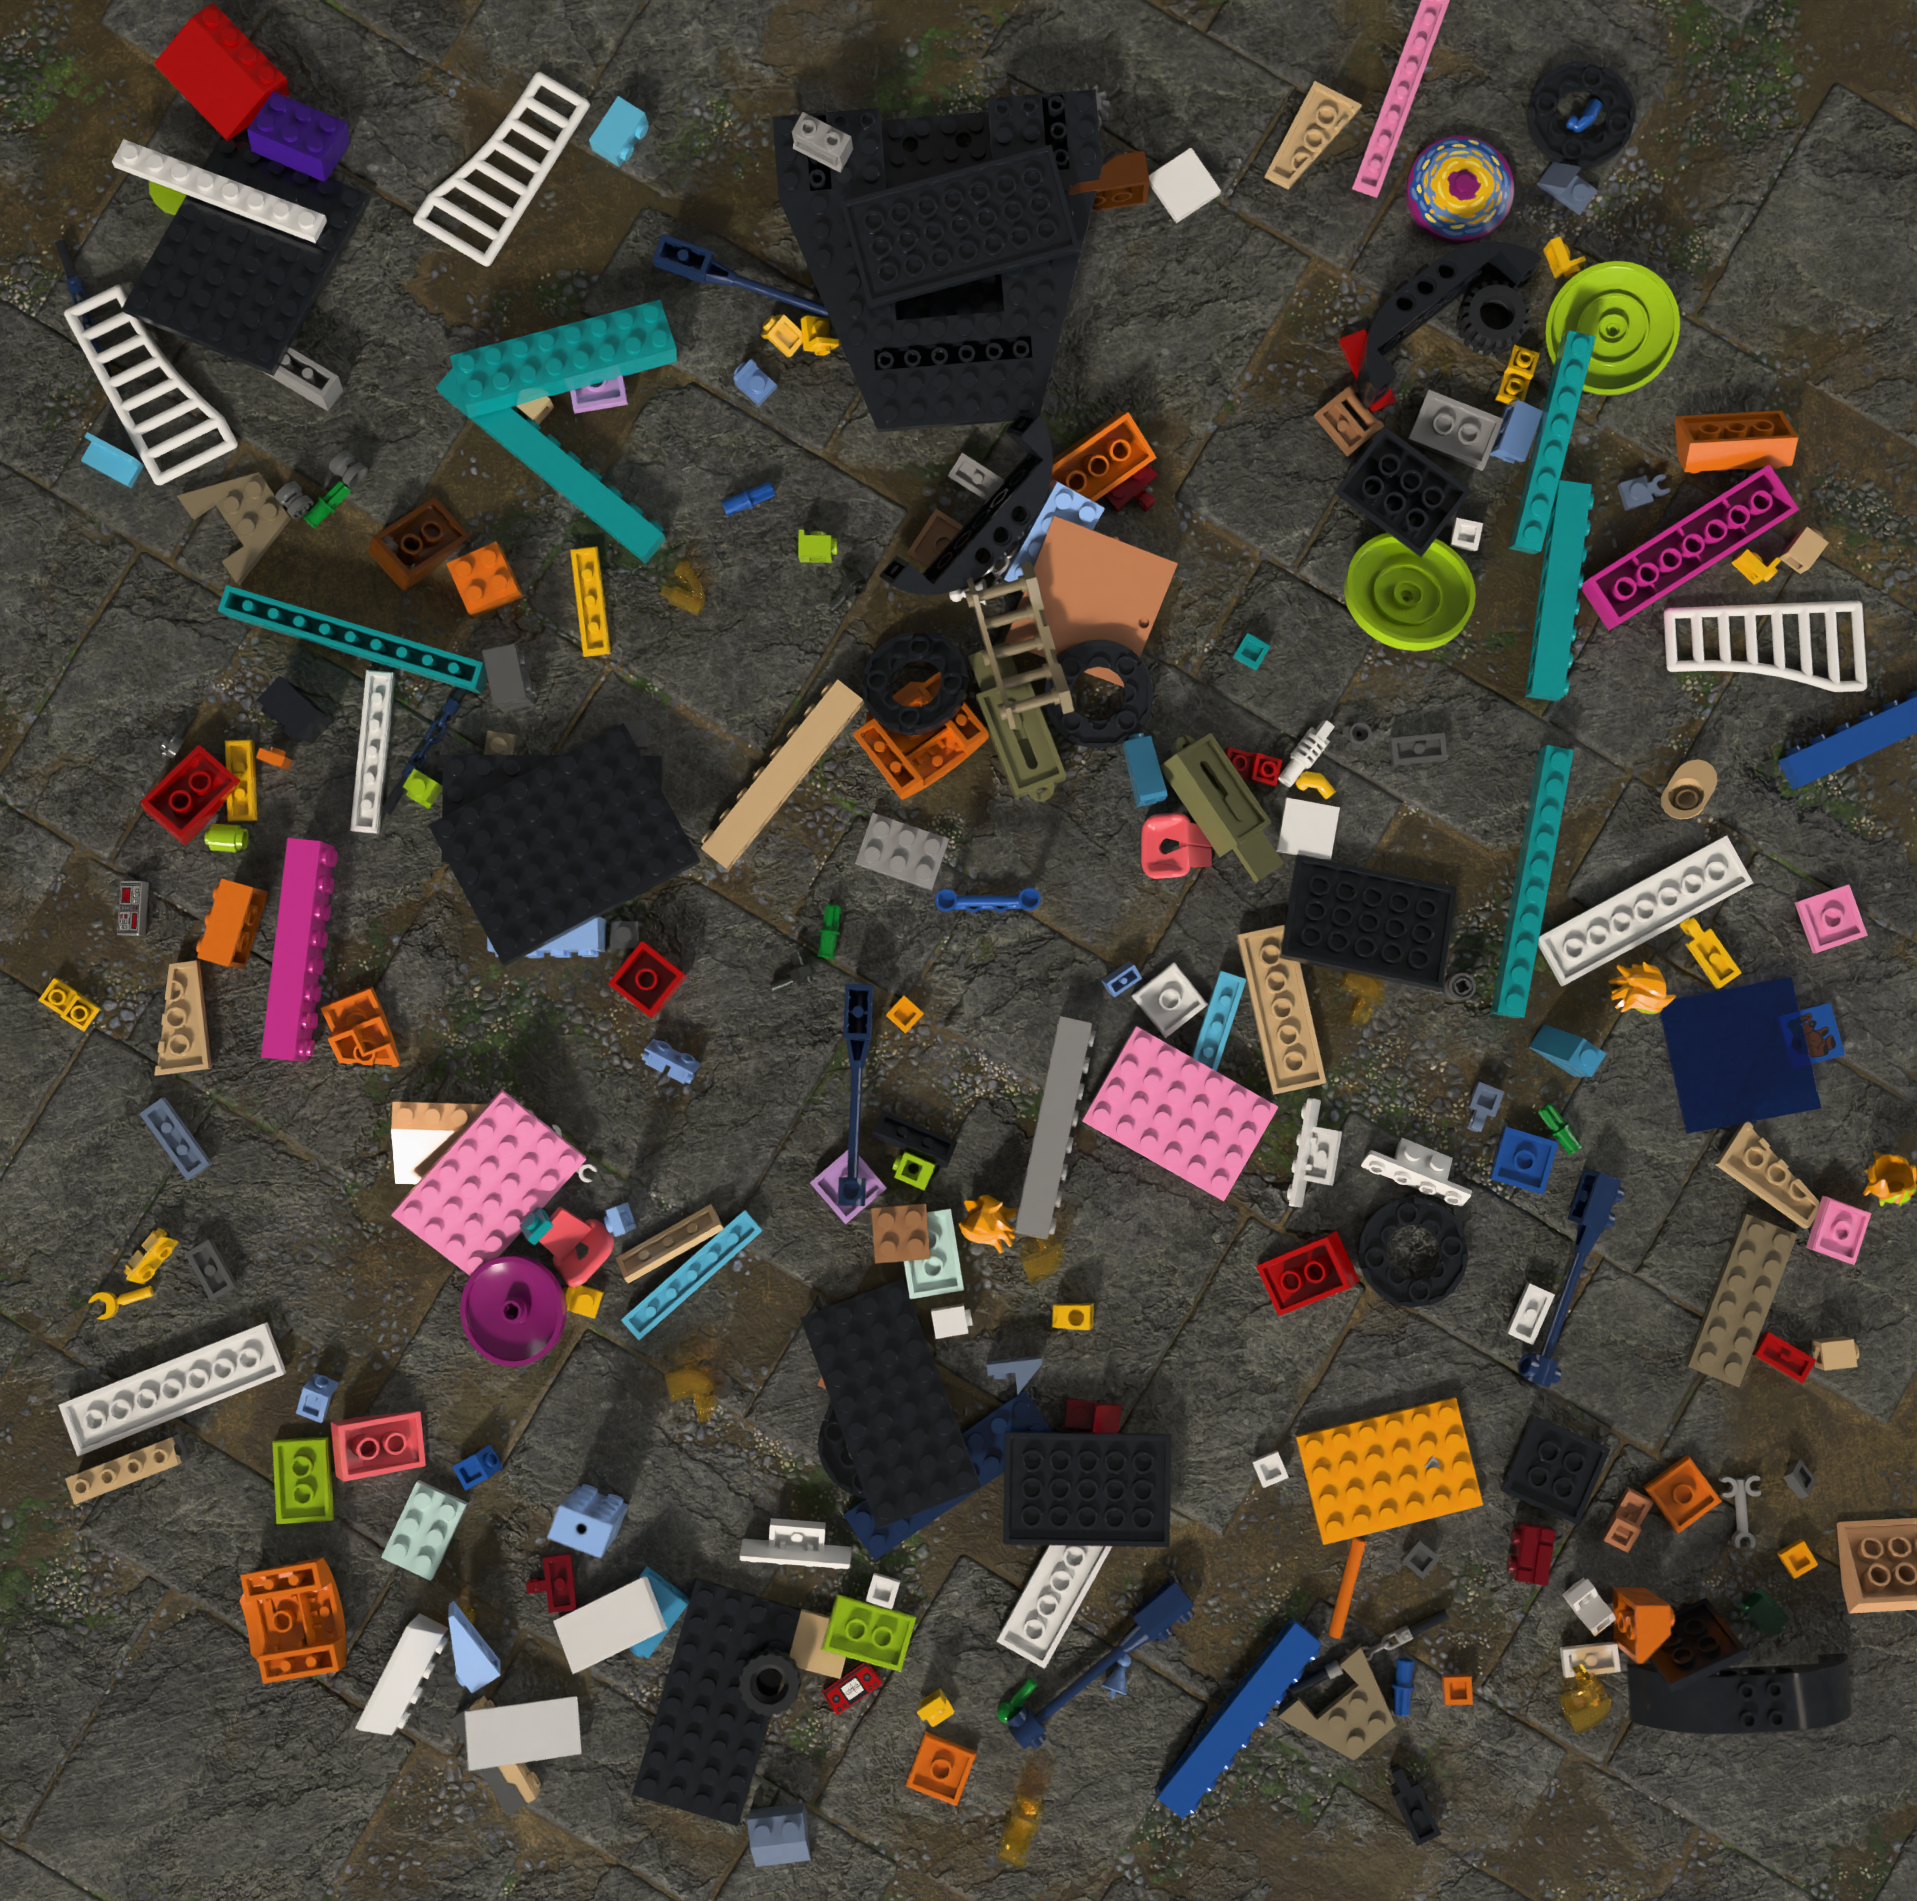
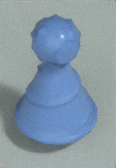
[1101,1653,1131,1698]

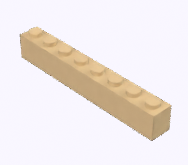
[701,680,864,871]

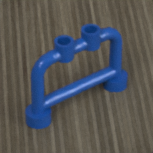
[935,888,1041,913]

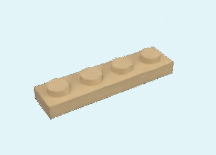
[616,1204,724,1283]

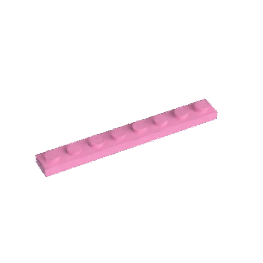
[1352,0,1450,198]

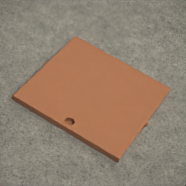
[1004,515,1178,687]

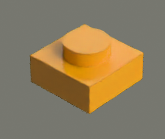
[886,996,924,1034]
[1777,1539,1818,1579]

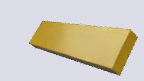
[570,546,611,657]

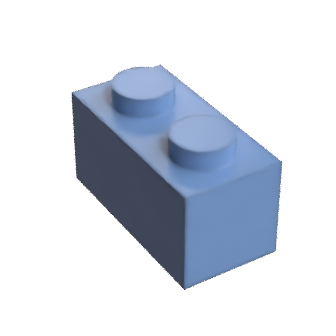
[1101,961,1142,997]

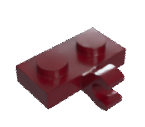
[1102,464,1158,512]
[526,1552,577,1613]

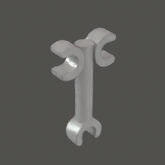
[1718,1474,1761,1548]

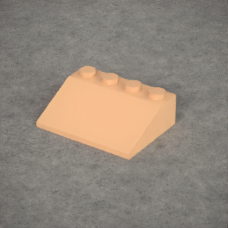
[391,1101,488,1184]
[1837,1518,1917,1613]

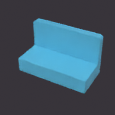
[81,432,144,488]

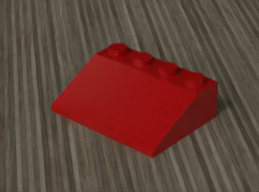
[154,2,290,141]

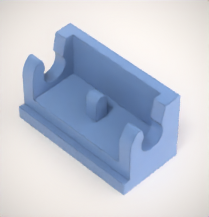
[1490,399,1543,464]

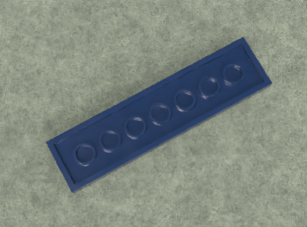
[844,1389,1053,1561]

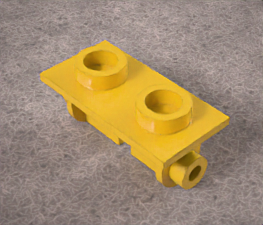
[123,1228,179,1285]

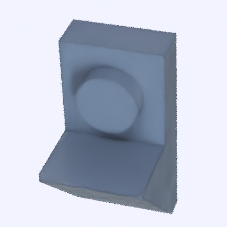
[1537,162,1598,215]
[986,1355,1042,1394]

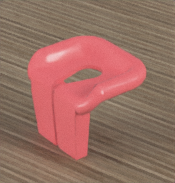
[1141,812,1212,879]
[539,1207,614,1287]

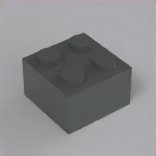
[482,644,538,712]

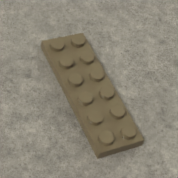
[1685,1213,1798,1387]

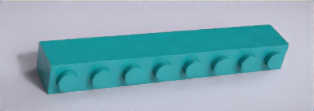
[1508,330,1596,554]
[1525,480,1594,701]

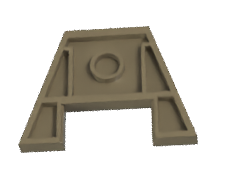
[177,472,291,585]
[1277,1644,1396,1760]

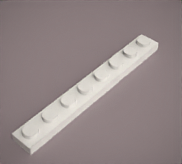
[112,139,327,243]

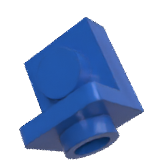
[452,1445,503,1491]

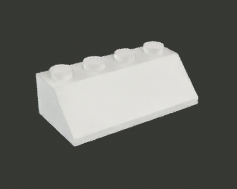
[355,1613,449,1735]

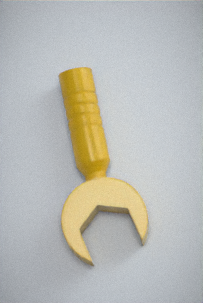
[88,1286,154,1320]

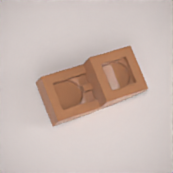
[1603,1487,1653,1553]

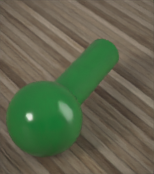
[997,1678,1037,1724]

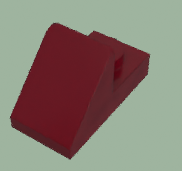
[1064,1398,1122,1434]

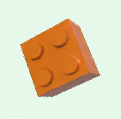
[446,542,524,619]

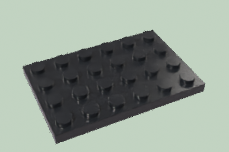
[1279,854,1457,992]
[1003,1431,1171,1547]

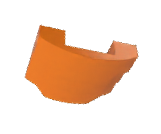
[852,672,989,800]
[239,1557,347,1684]

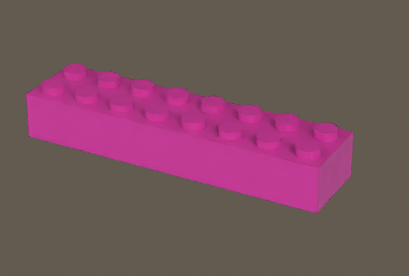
[1581,464,1799,631]
[261,838,337,1061]

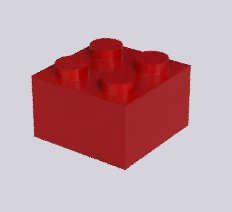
[608,941,688,1019]

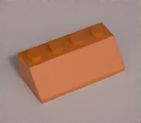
[1675,410,1798,473]
[1050,411,1157,502]

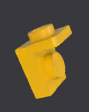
[1543,236,1586,279]
[760,314,803,357]
[801,316,839,355]
[1731,549,1781,585]
[563,1285,604,1319]
[917,1688,954,1727]

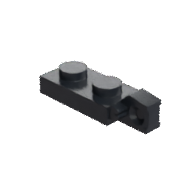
[1389,1763,1442,1846]

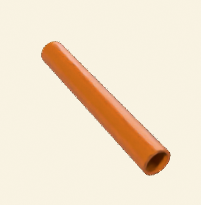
[1328,1538,1366,1639]

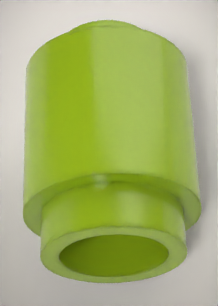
[205,824,248,853]

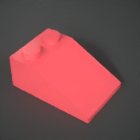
[331,1411,426,1482]

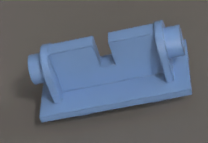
[642,1039,701,1084]

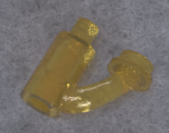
[660,561,706,616]

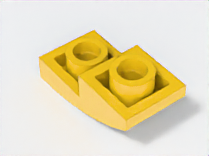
[1495,345,1540,404]
[38,977,100,1032]

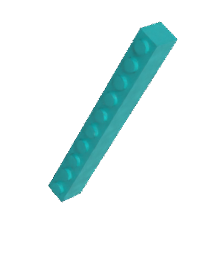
[436,368,666,564]
[218,585,488,694]
[1490,745,1574,1018]

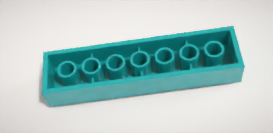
[450,300,677,418]

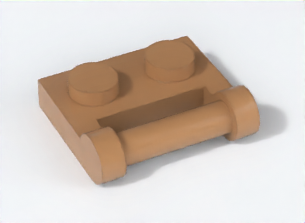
[1314,385,1385,457]

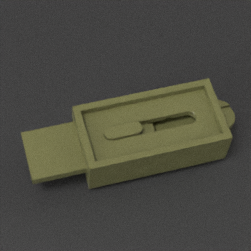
[968,642,1067,802]
[1160,733,1284,883]

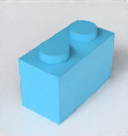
[589,96,648,168]

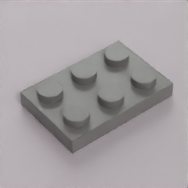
[1407,390,1503,471]
[855,813,949,891]

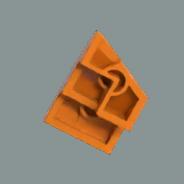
[320,986,401,1067]

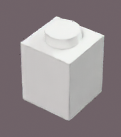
[931,1303,973,1339]

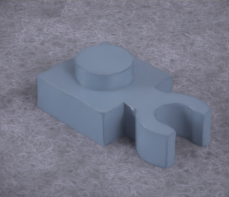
[1617,474,1670,511]

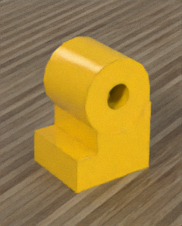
[1052,1303,1094,1330]

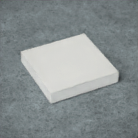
[1149,148,1221,223]
[1276,798,1340,861]
[1132,962,1208,1038]

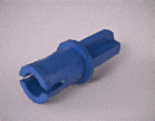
[721,482,775,516]
[1392,1658,1414,1716]

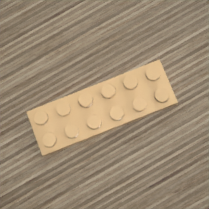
[1237,925,1326,1095]

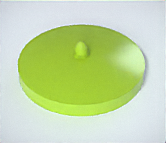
[1546,261,1680,396]
[1344,533,1476,651]

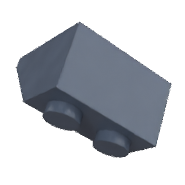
[747,1803,811,1867]

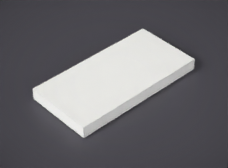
[553,1576,667,1674]
[464,1696,582,1771]

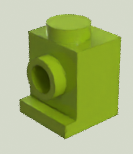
[798,530,837,563]
[403,769,442,809]
[892,1151,936,1190]

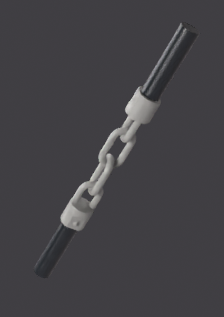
[1288,1609,1449,1696]

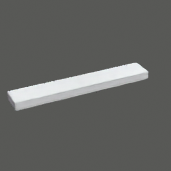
[350,670,395,834]

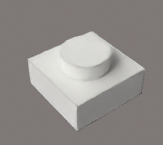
[1449,518,1483,552]
[1252,1450,1289,1488]
[866,1572,900,1609]

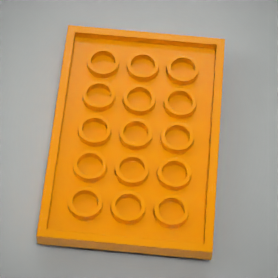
[1295,1396,1483,1545]

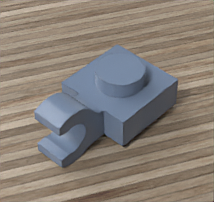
[1467,1082,1504,1132]

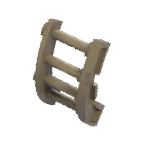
[965,561,1074,730]

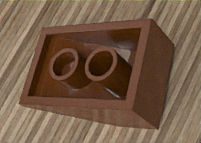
[1069,150,1150,212]
[368,496,470,592]

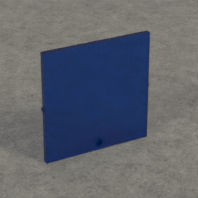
[1659,977,1821,1134]

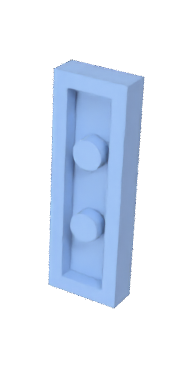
[604,1202,637,1237]

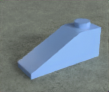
[449,1601,500,1693]

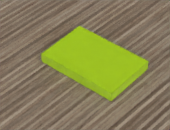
[272,1436,334,1524]
[821,1594,916,1672]

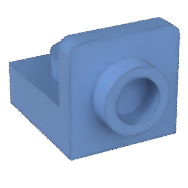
[733,359,777,406]
[296,1374,339,1423]

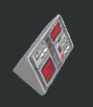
[117,881,149,936]

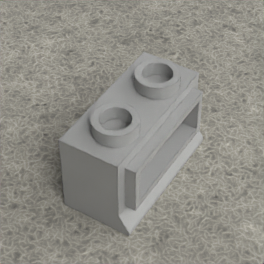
[792,112,853,173]

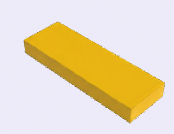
[225,739,257,822]

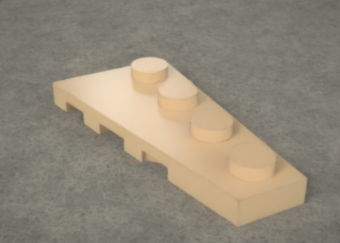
[1265,81,1362,189]
[154,960,212,1076]
[1715,1120,1820,1229]

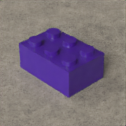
[247,91,350,182]

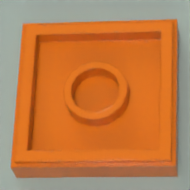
[1643,1455,1722,1534]
[905,1731,977,1806]

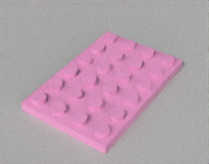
[1081,1025,1278,1201]
[391,1089,586,1276]

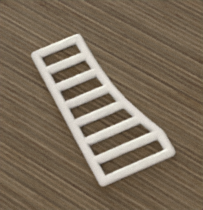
[413,72,590,267]
[64,285,238,485]
[1664,600,1867,692]

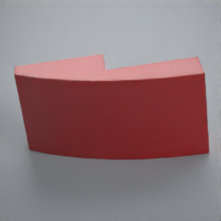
[1224,747,1282,786]

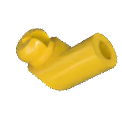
[1295,771,1336,800]

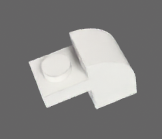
[1562,1577,1616,1636]

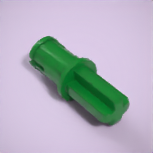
[302,481,351,529]
[817,904,841,959]
[1538,1103,1583,1155]

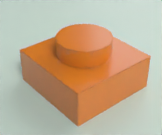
[256,746,293,770]
[1442,1674,1473,1706]

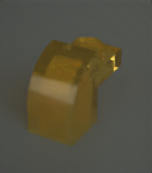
[1338,972,1385,1027]
[1020,1234,1063,1285]
[665,1366,717,1423]
[1558,1664,1611,1735]
[996,1794,1045,1869]

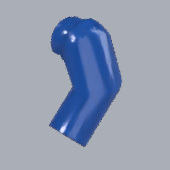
[1566,99,1602,133]

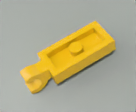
[1679,917,1741,989]

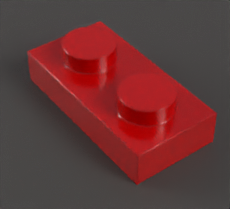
[1752,1331,1816,1384]

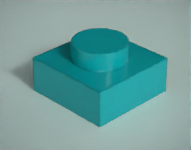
[1233,633,1271,671]
[520,1206,554,1245]

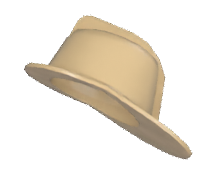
[1661,759,1717,819]

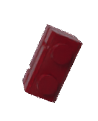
[1507,1521,1556,1586]

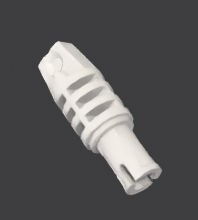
[1278,720,1335,787]

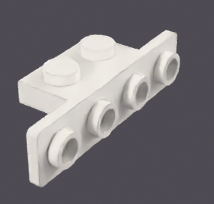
[1287,1098,1342,1207]
[1361,1138,1472,1206]
[740,1518,852,1569]

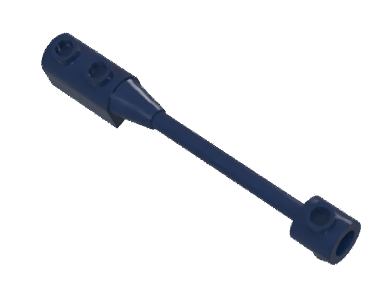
[653,234,833,328]
[838,984,874,1206]
[1518,1168,1624,1388]
[1006,1577,1195,1750]

